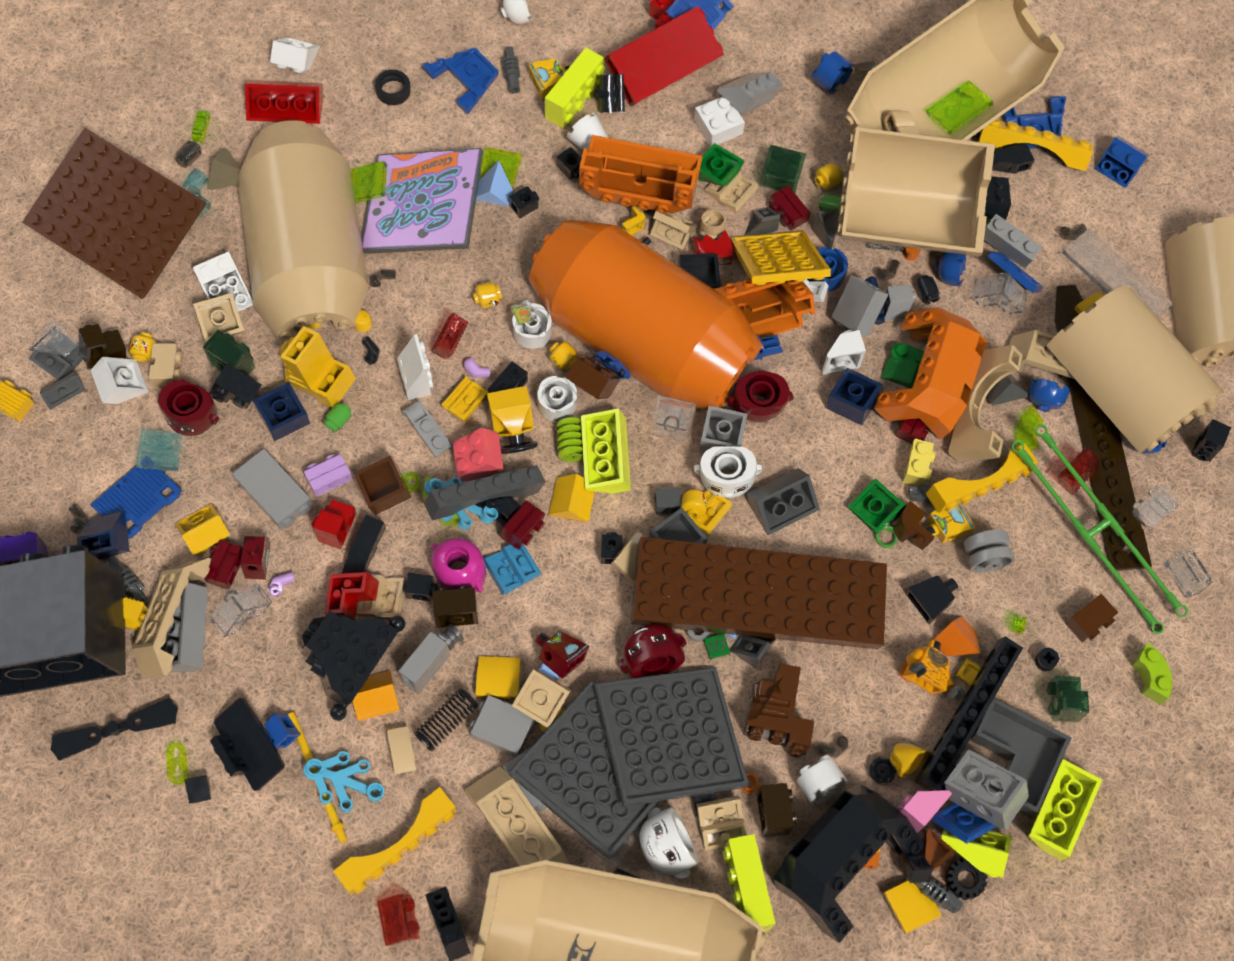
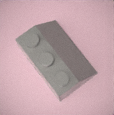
[717,72,783,115]

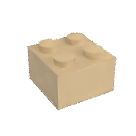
[193,293,244,344]

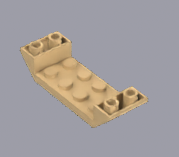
[1009,330,1075,379]
[132,558,211,678]
[464,766,570,866]

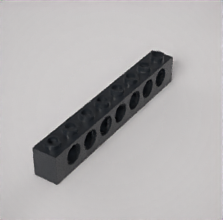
[914,636,1023,791]

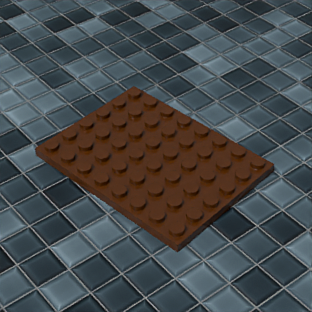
[22,128,207,299]

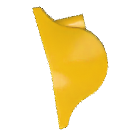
[890,743,931,778]

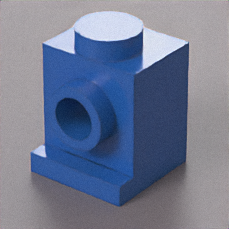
[264,714,301,748]

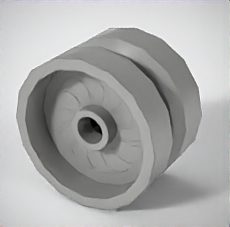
[963,530,1015,573]

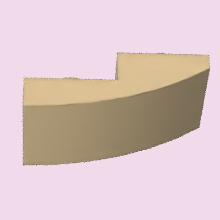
[386,726,416,774]

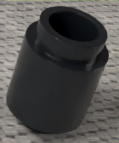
[915,275,940,305]

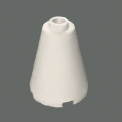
[567,113,608,150]

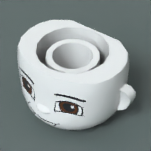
[694,446,762,499]
[639,807,699,878]

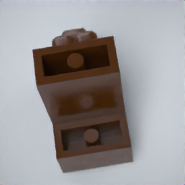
[744,663,814,758]

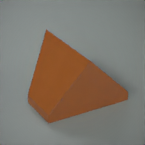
[923,829,955,872]

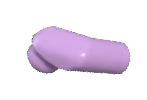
[464,357,490,377]
[268,572,295,596]

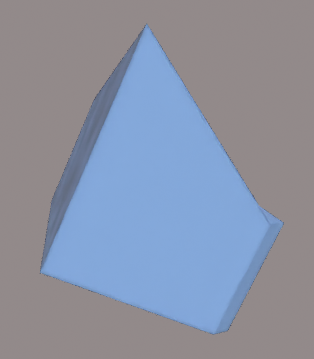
[476,161,513,206]

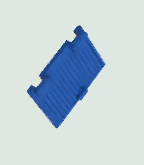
[666,0,734,30]
[90,457,182,539]

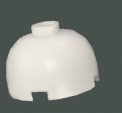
[501,0,533,24]

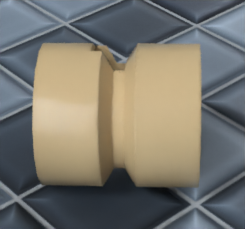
[699,209,726,241]

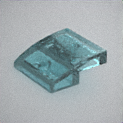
[136,430,183,472]

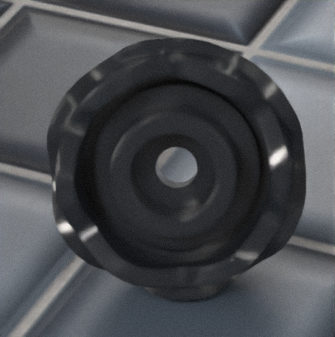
[869,758,896,784]

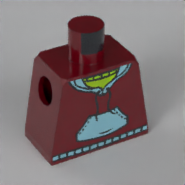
[241,536,271,580]
[535,632,590,679]

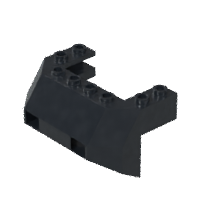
[774,784,925,943]

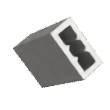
[232,449,312,530]

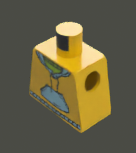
[528,58,571,100]
[925,504,976,543]

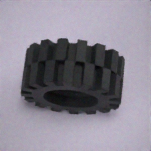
[945,858,988,900]

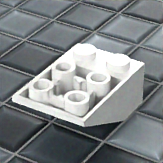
[193,251,253,312]
[397,334,433,400]

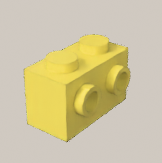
[903,439,936,486]

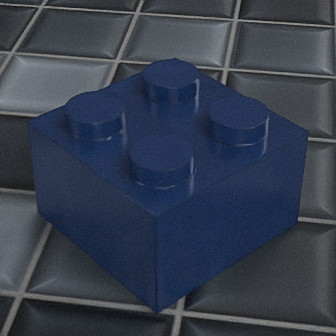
[827,368,883,425]
[253,382,310,442]

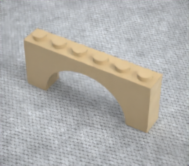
[948,345,1023,462]

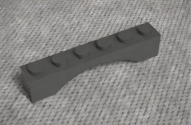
[424,465,546,521]

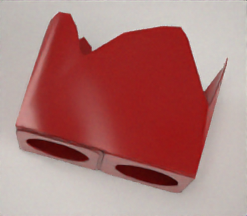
[692,230,733,265]

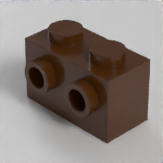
[1066,594,1118,643]

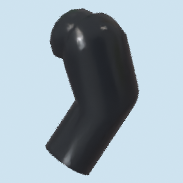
[362,337,380,365]

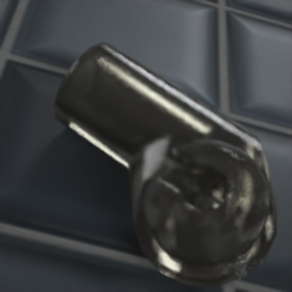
[1060,224,1087,241]
[876,260,900,281]
[370,270,396,287]

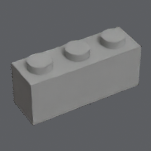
[984,214,1042,268]

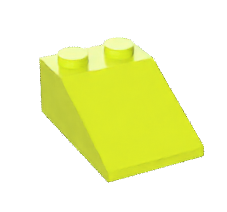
[941,829,1012,878]

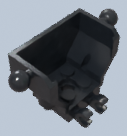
[300,611,406,721]

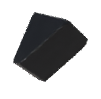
[185,775,211,804]
[903,854,933,883]

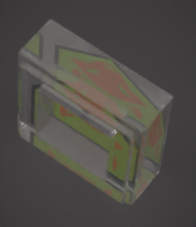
[854,61,875,79]
[511,300,537,325]

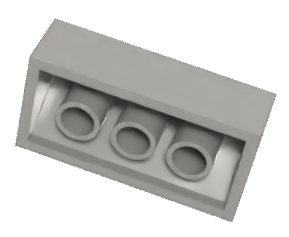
[161,583,208,673]

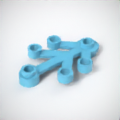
[424,477,498,530]
[303,751,385,813]

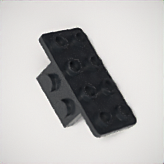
[210,698,285,791]

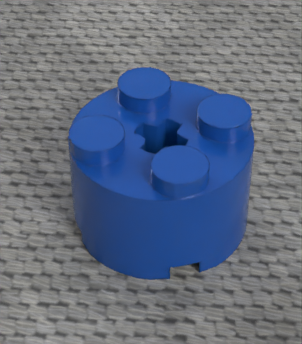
[811,51,854,94]
[808,247,848,292]

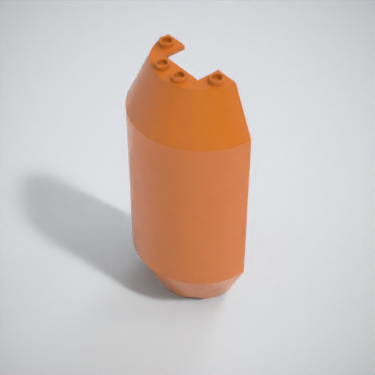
[528,220,763,410]

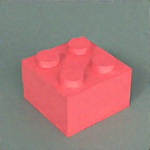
[453,427,504,482]

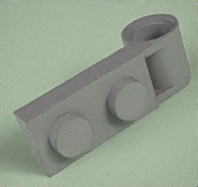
[402,400,452,458]

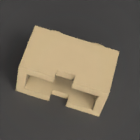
[149,344,183,387]

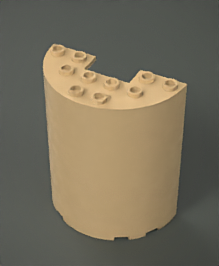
[837,127,995,257]
[1165,216,1234,367]
[1046,285,1224,453]

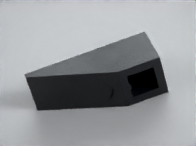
[992,143,1034,174]
[426,886,471,961]

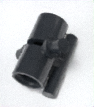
[596,74,625,113]
[479,496,521,526]

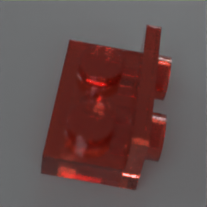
[377,894,419,946]

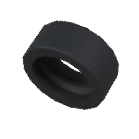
[375,69,411,105]

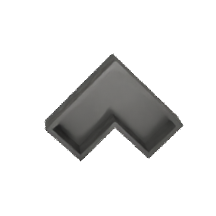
[970,698,1072,818]

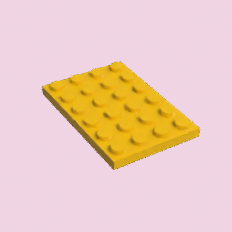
[730,231,831,285]

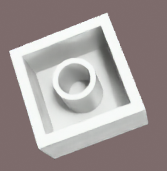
[694,97,745,147]

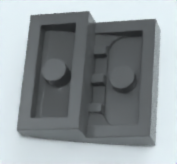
[29,331,83,380]

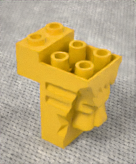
[280,326,356,408]

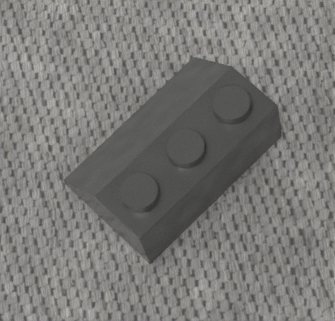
[746,468,820,535]

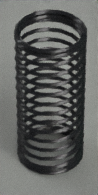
[414,688,478,751]

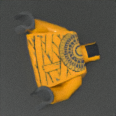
[903,640,965,701]

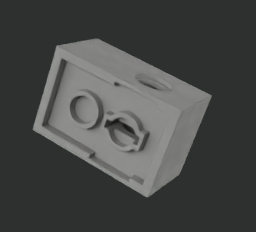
[945,749,1029,831]

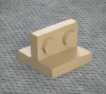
[650,211,698,250]
[512,668,571,728]

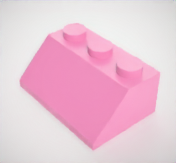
[897,791,952,833]

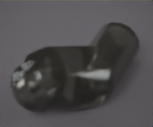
[69,504,88,534]
[818,736,849,757]

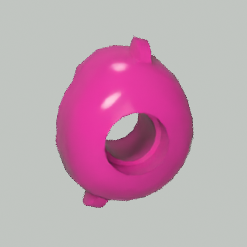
[430,537,487,593]

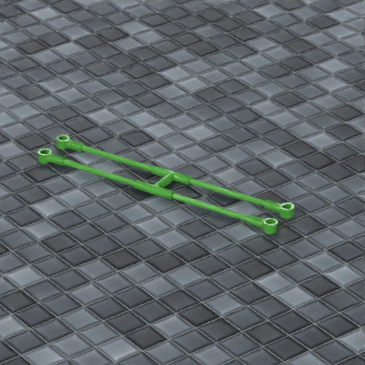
[1012,424,1188,634]

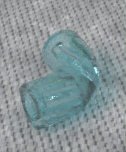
[182,168,211,217]

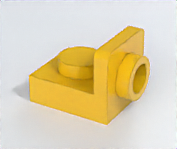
[622,206,646,235]

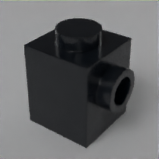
[601,532,622,564]

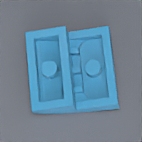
[484,545,541,595]

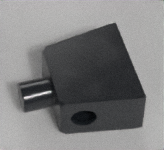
[905,576,958,625]

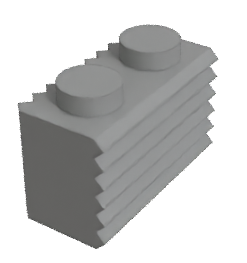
[883,284,915,320]

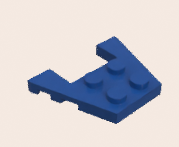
[422,47,499,114]
[1001,96,1066,149]

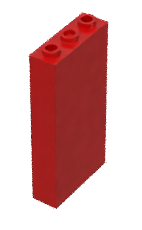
[604,6,724,107]

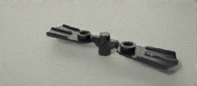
[50,698,178,761]

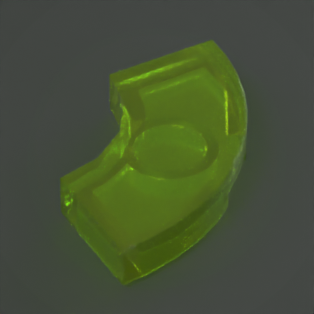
[1015,406,1044,452]

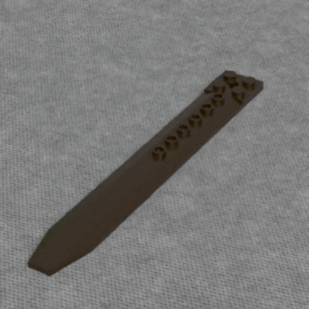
[1055,285,1152,571]

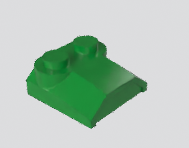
[698,143,744,187]
[881,343,924,388]
[848,478,906,534]

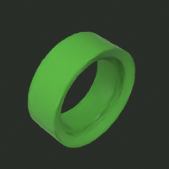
[875,526,898,548]

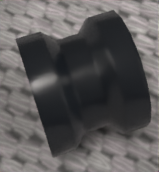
[1035,648,1059,672]

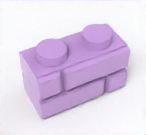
[303,454,353,497]

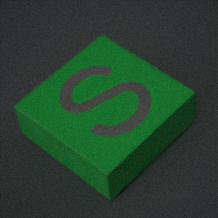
[704,634,730,660]

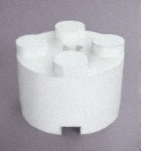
[512,303,552,349]
[537,376,577,422]
[797,755,848,805]

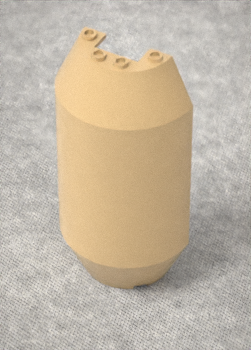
[844,0,1065,141]
[238,121,369,341]
[472,860,766,961]

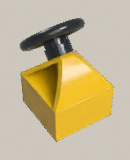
[487,386,538,454]

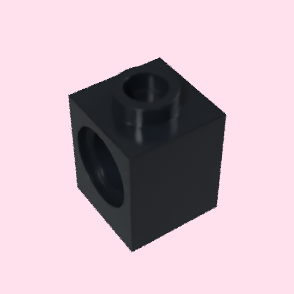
[556,147,582,180]
[509,186,539,219]
[405,573,437,601]

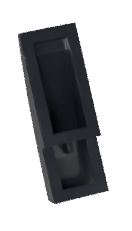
[342,515,386,574]

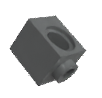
[655,488,683,515]

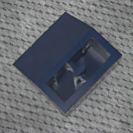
[77,511,130,559]

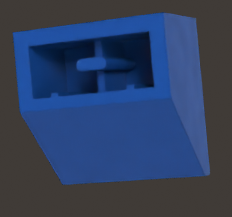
[1094,136,1150,188]

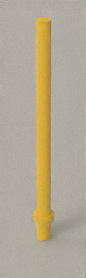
[288,712,348,844]

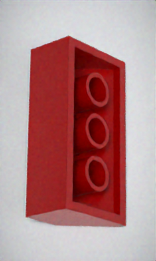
[245,80,323,124]

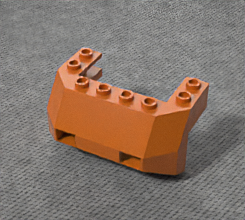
[579,135,703,214]
[713,278,815,338]
[874,307,987,439]

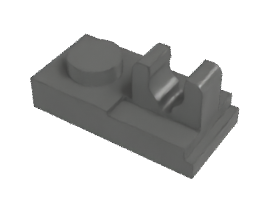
[40,372,86,410]

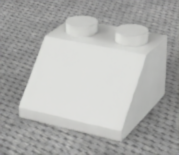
[270,37,320,73]
[822,330,866,375]
[90,357,148,404]

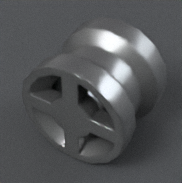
[439,624,464,650]

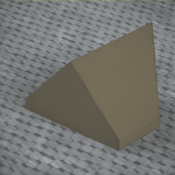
[207,149,241,190]

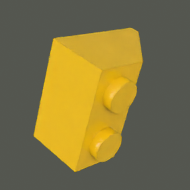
[175,503,230,556]

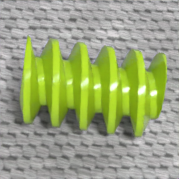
[556,417,583,462]

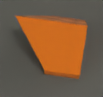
[933,616,980,656]

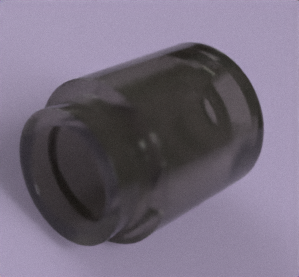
[174,140,202,168]

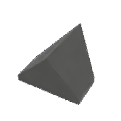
[744,207,780,236]
[813,209,839,249]
[986,374,1029,406]
[730,635,776,669]

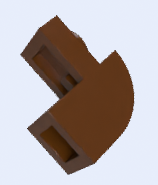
[893,501,935,550]

